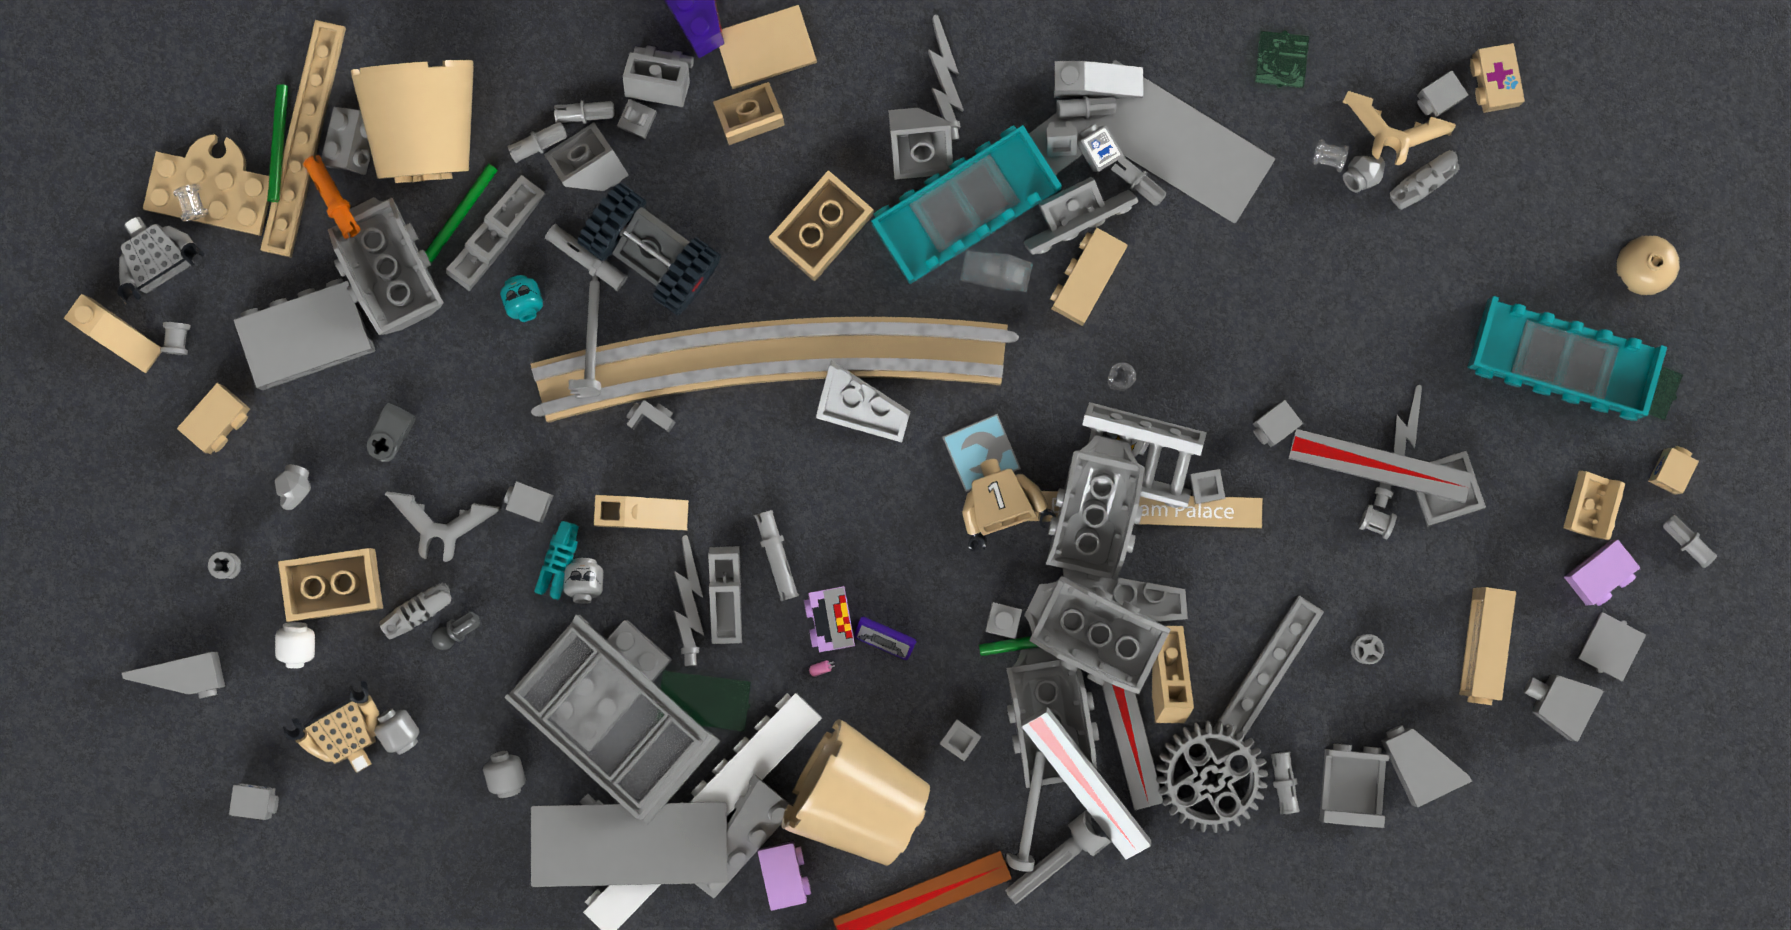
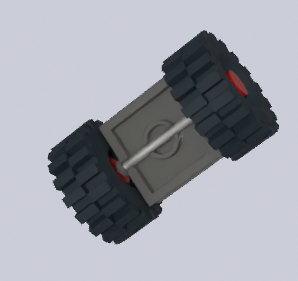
[577,183,721,316]

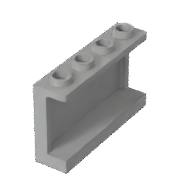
[234,279,376,390]

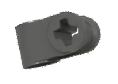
[367,402,416,462]

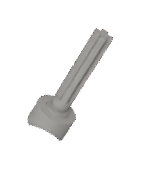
[1005,810,1111,904]

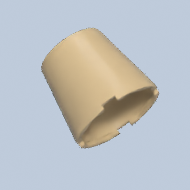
[351,60,474,183]
[781,719,930,866]

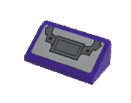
[854,616,917,660]

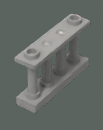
[1083,402,1207,508]

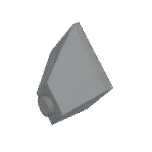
[888,108,953,180]
[544,122,628,191]

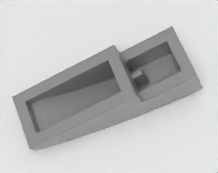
[708,546,742,644]

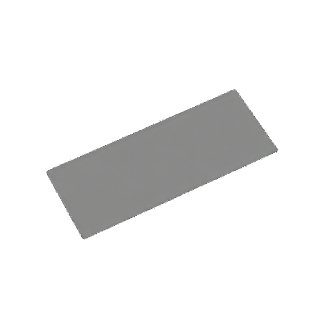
[1081,60,1275,223]
[531,802,727,887]

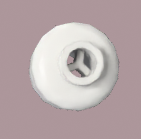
[275,622,315,668]

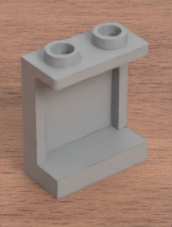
[1319,744,1389,828]

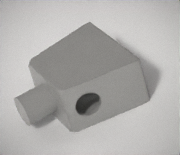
[1524,675,1604,742]

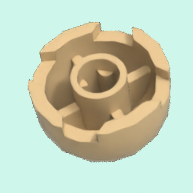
[1617,236,1680,295]

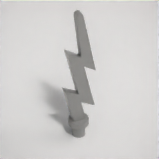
[928,15,964,142]
[1374,385,1422,509]
[673,535,704,666]

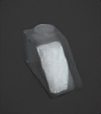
[960,251,1033,292]

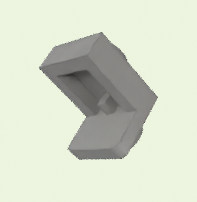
[627,400,676,432]

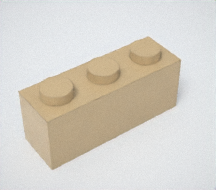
[1050,228,1128,326]

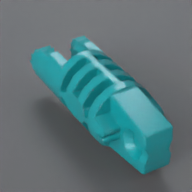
[534,521,579,600]

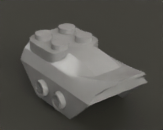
[328,197,444,335]
[1046,435,1145,580]
[1024,576,1171,694]
[1006,647,1099,788]

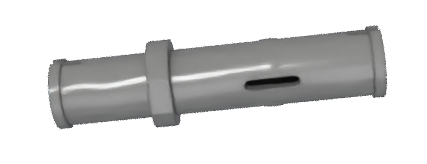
[545,223,628,291]
[754,510,799,601]

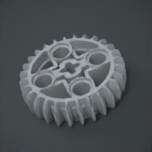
[1156,721,1268,833]

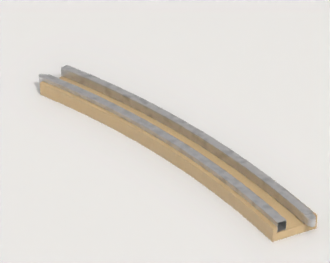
[531,317,1019,423]

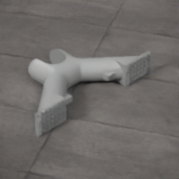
[385,492,501,562]

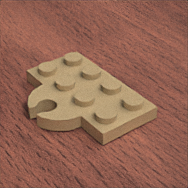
[143,134,269,236]

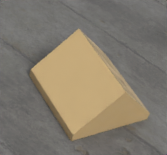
[713,82,785,145]

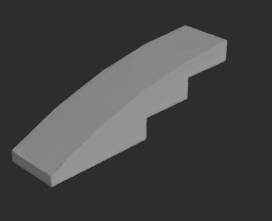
[446,175,545,291]

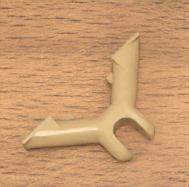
[1343,91,1456,165]

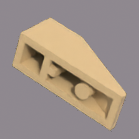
[64,294,161,373]
[1152,626,1194,723]

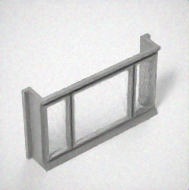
[504,615,720,824]

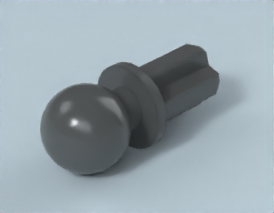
[431,611,480,650]

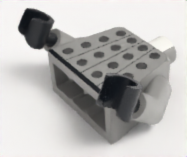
[117,217,205,305]

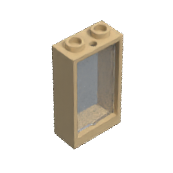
[1459,587,1516,705]

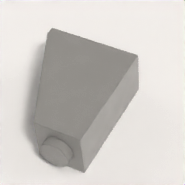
[1381,725,1472,807]

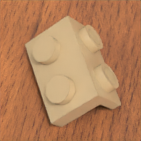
[1563,471,1625,540]

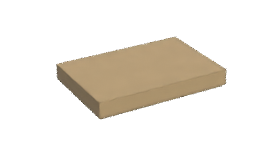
[719,5,817,90]

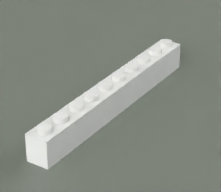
[583,693,822,930]

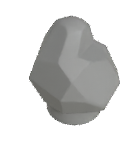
[1343,156,1385,193]
[275,464,311,510]

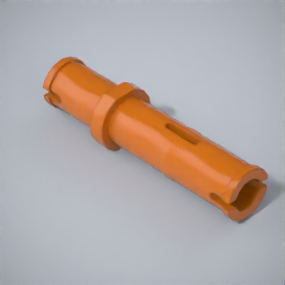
[303,155,361,239]

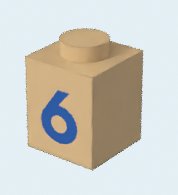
[1648,446,1699,495]

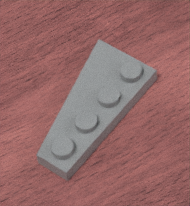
[1062,568,1188,621]
[694,774,792,898]

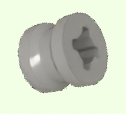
[1350,634,1384,664]

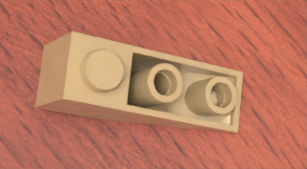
[594,495,689,530]

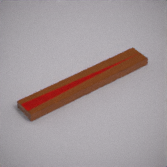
[833,850,1012,930]

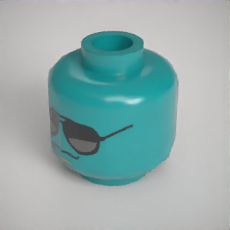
[500,275,543,322]

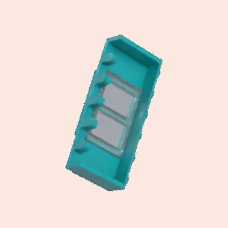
[871,125,1062,284]
[1467,296,1667,421]

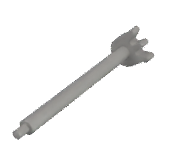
[568,276,601,398]
[1005,749,1046,872]

